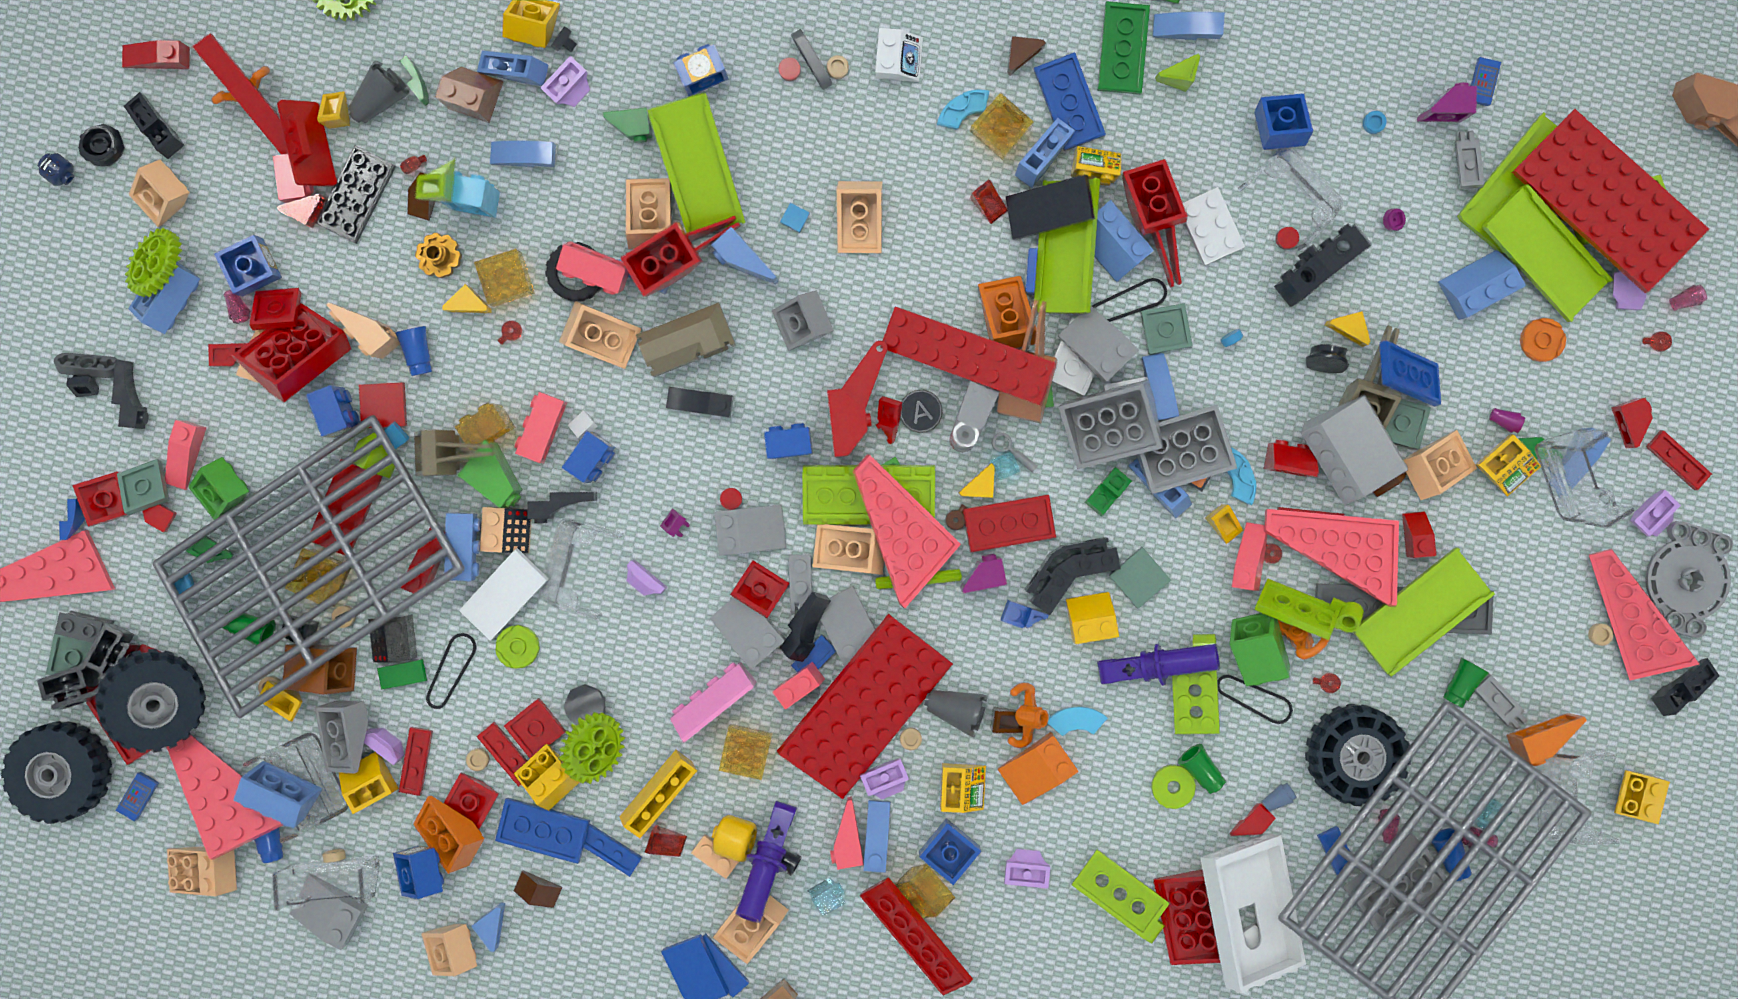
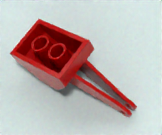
[1122,159,1188,288]
[620,216,741,297]
[827,341,887,458]

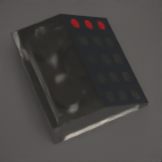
[368,614,417,663]

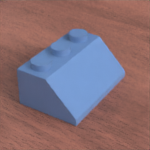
[1094,200,1154,282]
[1438,250,1526,320]
[128,262,200,334]
[444,512,481,581]
[233,761,322,828]

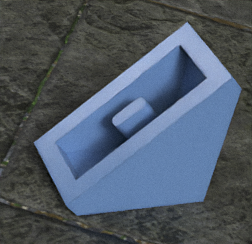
[471,902,505,952]

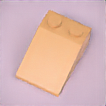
[626,178,672,249]
[837,181,882,253]
[559,301,641,369]
[1403,430,1477,500]
[813,524,884,575]
[713,895,789,964]

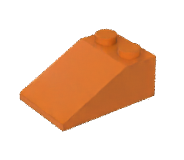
[978,276,1037,348]
[1506,713,1587,766]
[998,732,1079,805]
[413,796,485,874]

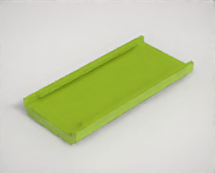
[647,92,745,233]
[1457,112,1557,253]
[1034,178,1100,314]
[1482,184,1613,322]
[802,465,935,524]
[1353,547,1495,677]

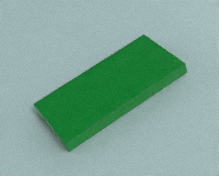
[1097,1,1150,95]

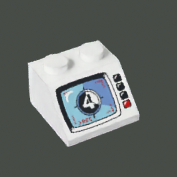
[875,28,923,82]

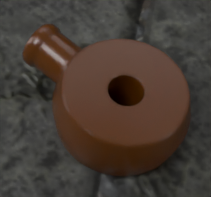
[945,504,967,530]

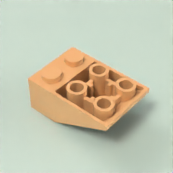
[326,303,400,359]
[167,846,237,896]

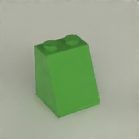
[458,440,522,508]
[1230,613,1290,686]

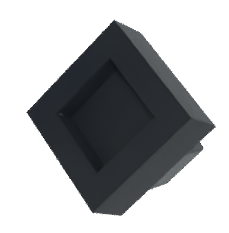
[551,26,577,52]
[66,375,99,397]

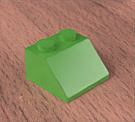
[188,457,249,520]

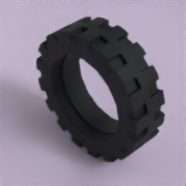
[545,242,602,302]

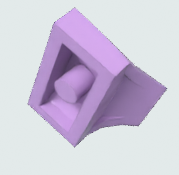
[541,56,590,107]
[1613,270,1647,310]
[1630,490,1681,537]
[627,559,667,596]
[364,728,405,765]
[860,758,909,799]
[1004,849,1050,888]

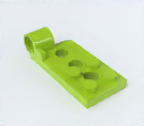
[1071,849,1170,944]

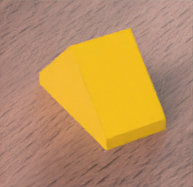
[317,91,350,129]
[442,284,492,313]
[1325,311,1371,347]
[958,463,995,498]
[1205,504,1243,544]
[260,680,303,721]

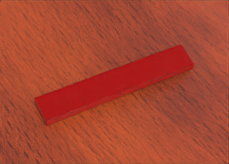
[192,33,288,155]

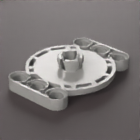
[1645,521,1734,638]

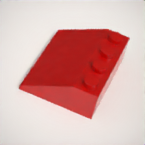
[232,303,352,403]
[1153,869,1221,965]

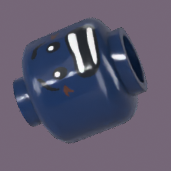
[38,153,74,186]

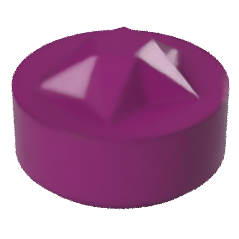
[1383,208,1406,231]

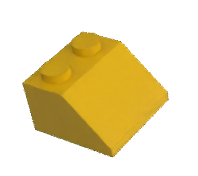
[502,0,560,48]
[1065,592,1119,644]

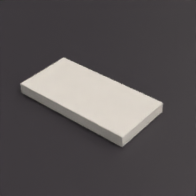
[459,548,549,641]

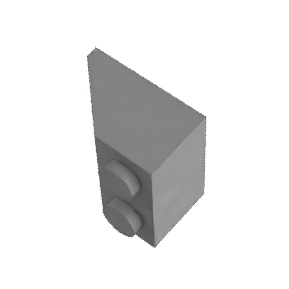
[771,290,834,351]

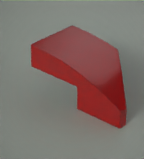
[208,343,247,367]
[876,396,902,444]
[142,504,177,533]
[1229,803,1276,836]

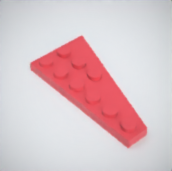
[0,530,115,602]
[1589,548,1700,680]

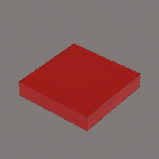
[249,288,302,330]
[359,382,407,428]
[504,698,566,758]

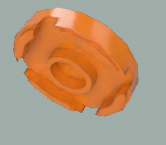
[1520,318,1567,362]

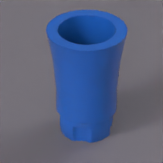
[395,326,432,376]
[254,828,283,863]
[1431,828,1472,881]

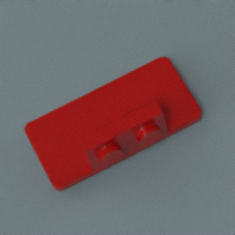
[277,99,337,187]

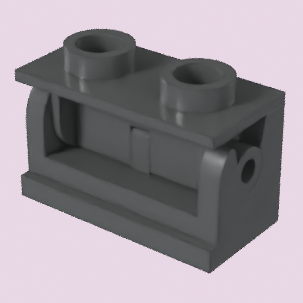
[54,610,114,643]

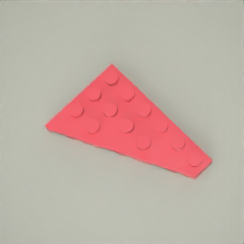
[853,455,961,608]
[1264,509,1399,607]
[167,735,283,860]

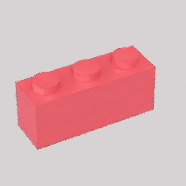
[556,241,629,295]
[515,392,568,463]

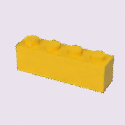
[619,750,697,838]

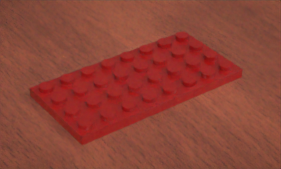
[1511,109,1710,294]
[777,613,953,799]

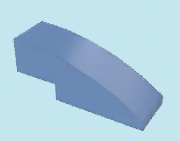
[1152,12,1225,40]
[490,141,556,167]
[1142,353,1179,420]

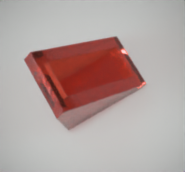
[970,179,1008,224]
[277,193,327,228]
[645,825,687,857]

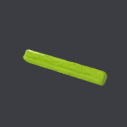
[875,569,962,589]

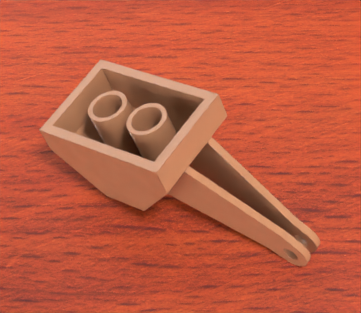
[1672,72,1738,147]
[997,300,1058,424]

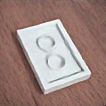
[1183,187,1245,266]
[1052,318,1094,396]

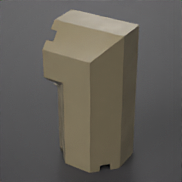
[636,302,736,377]

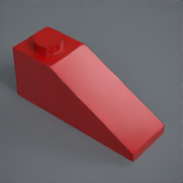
[122,40,190,69]
[400,527,445,594]

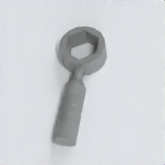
[992,433,1037,472]

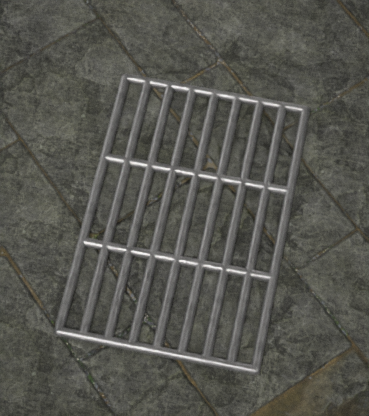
[153,415,465,718]
[1278,701,1592,999]

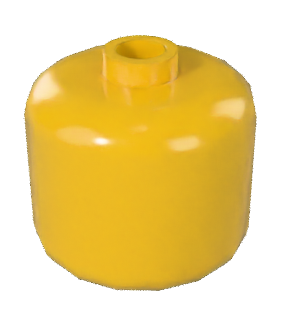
[712,815,757,862]

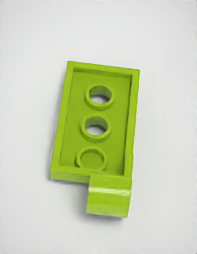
[1254,578,1364,640]
[1172,634,1220,734]

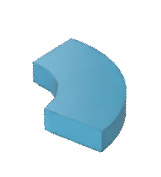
[937,90,990,130]
[1227,447,1256,505]
[1048,706,1108,736]

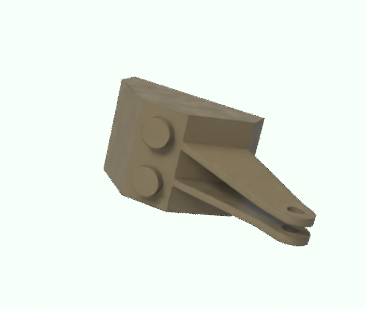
[1338,325,1402,430]
[414,430,494,476]

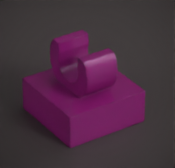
[660,508,690,537]

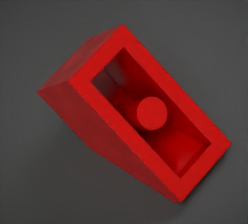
[1611,397,1653,448]
[1402,511,1437,558]

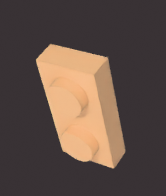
[691,834,738,879]

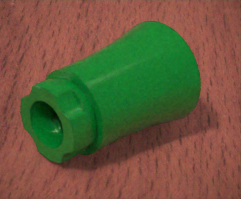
[222,609,276,646]
[1443,657,1489,708]
[1178,744,1226,794]

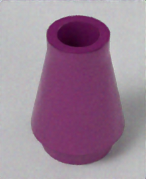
[1489,408,1525,433]

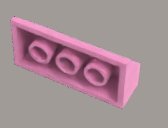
[670,662,757,742]

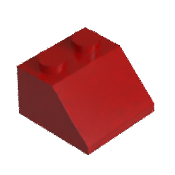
[1263,439,1318,477]

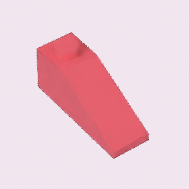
[165,420,207,490]
[1232,522,1268,591]
[830,796,864,870]

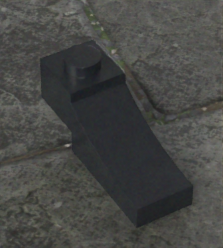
[124,92,184,159]
[111,360,149,429]
[666,387,734,418]
[527,492,597,523]
[780,592,831,662]
[1651,658,1720,716]

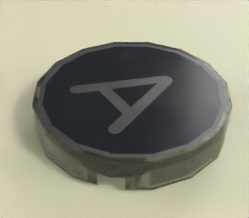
[900,389,943,433]

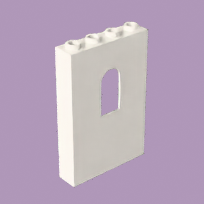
[1200,833,1306,994]

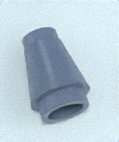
[1262,783,1297,812]

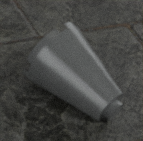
[348,61,409,123]
[924,690,988,738]

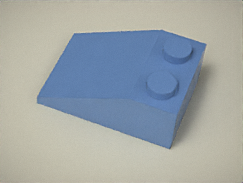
[711,227,779,285]

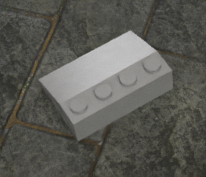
[1059,379,1163,469]
[1301,395,1408,505]
[1136,405,1237,494]
[1343,834,1446,940]

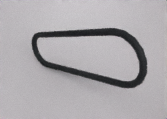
[1092,278,1167,322]
[426,633,476,709]
[1217,675,1293,724]

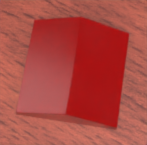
[72,471,127,527]
[730,560,790,618]
[444,772,499,830]

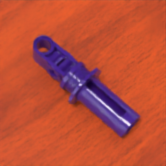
[1097,643,1220,685]
[735,800,797,923]

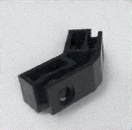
[1274,223,1372,307]
[1024,537,1121,615]
[37,624,141,710]

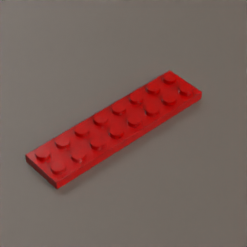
[880,306,1057,406]

